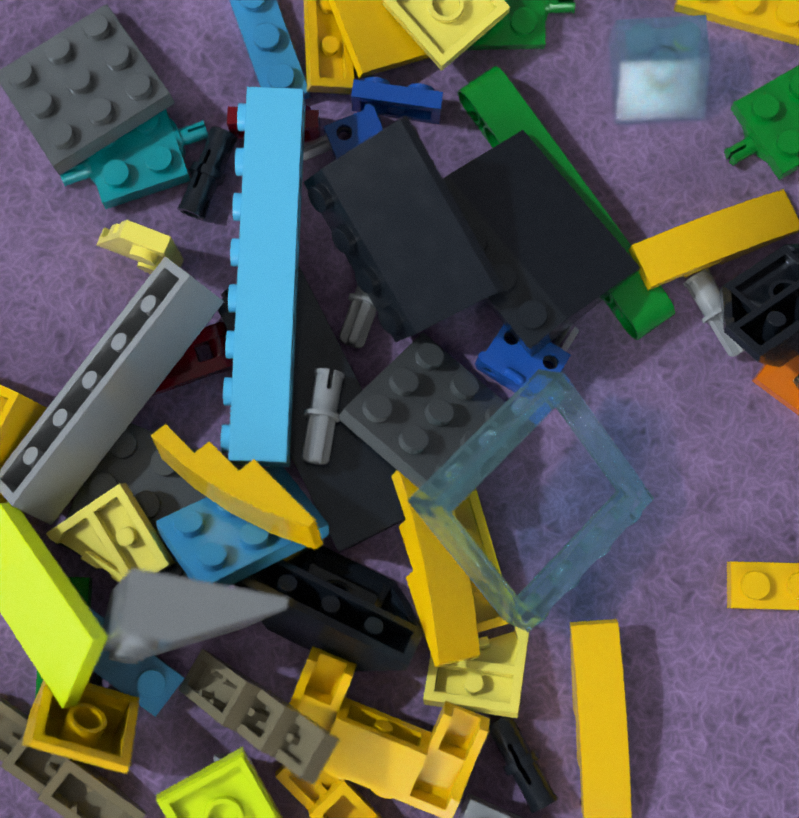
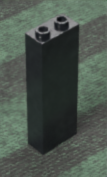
[218,266,406,553]

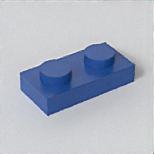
[351,77,443,124]

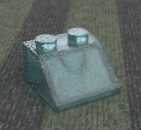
[608,15,710,124]

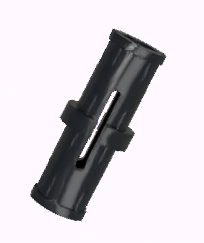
[177,126,238,221]
[489,716,558,813]

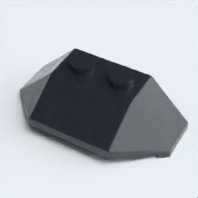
[720,243,799,367]
[233,545,424,672]

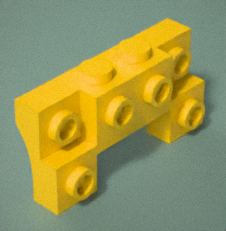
[289,646,490,818]

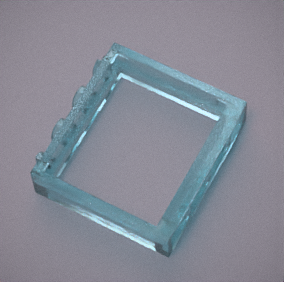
[407,369,654,632]

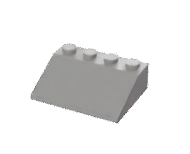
[102,568,288,664]

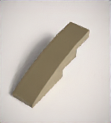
[179,649,339,784]
[0,696,146,818]

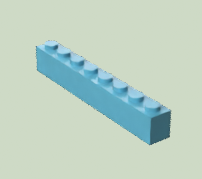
[221,87,306,467]

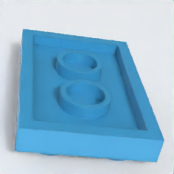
[156,466,329,586]

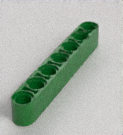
[457,66,675,340]

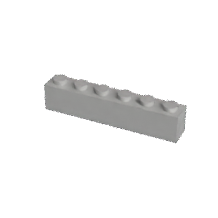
[0,256,224,525]

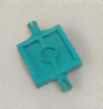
[60,108,208,209]

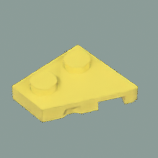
[96,220,184,274]
[46,483,175,583]
[423,625,530,718]

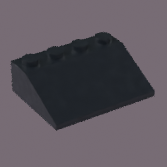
[303,115,504,342]
[443,130,640,357]

